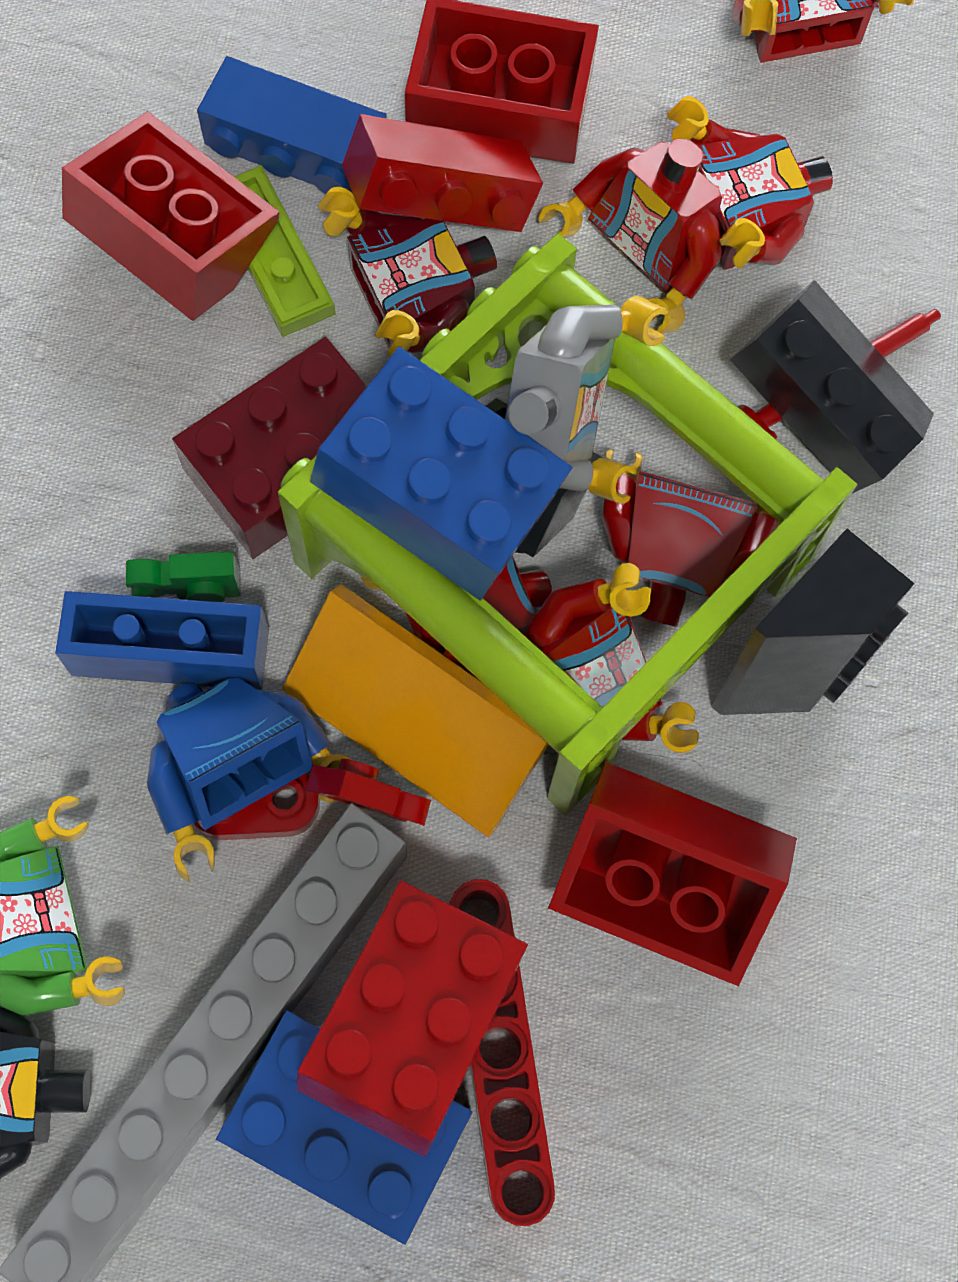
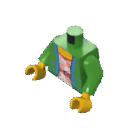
[0,796,125,1015]

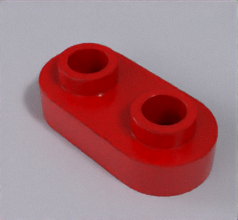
[193,774,320,840]

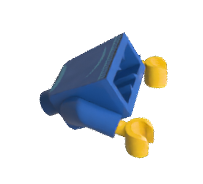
[147,678,351,881]

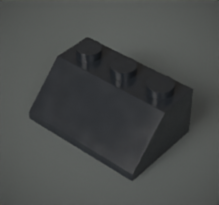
[730,280,934,494]

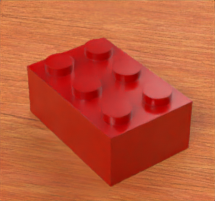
[405,0,599,164]
[548,762,797,987]
[297,880,528,1157]

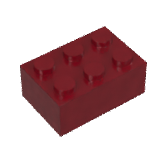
[172,336,367,559]

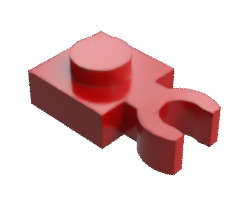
[305,758,432,826]

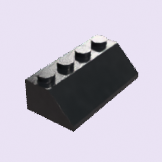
[711,529,915,715]

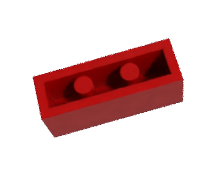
[342,114,543,232]

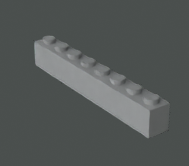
[0,803,407,1282]

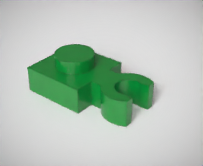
[126,551,241,603]

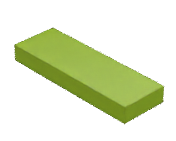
[234,165,336,337]

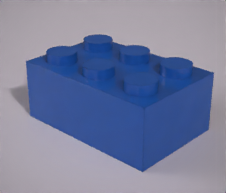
[310,346,573,601]
[215,1010,473,1245]

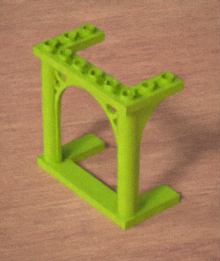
[278,233,857,816]

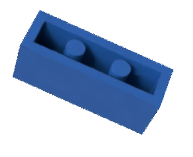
[197,55,387,194]
[55,591,269,690]

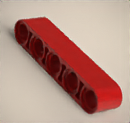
[450,879,555,1226]

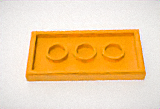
[282,584,549,838]

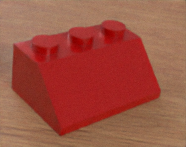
[62,111,279,321]

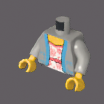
[505,295,669,504]

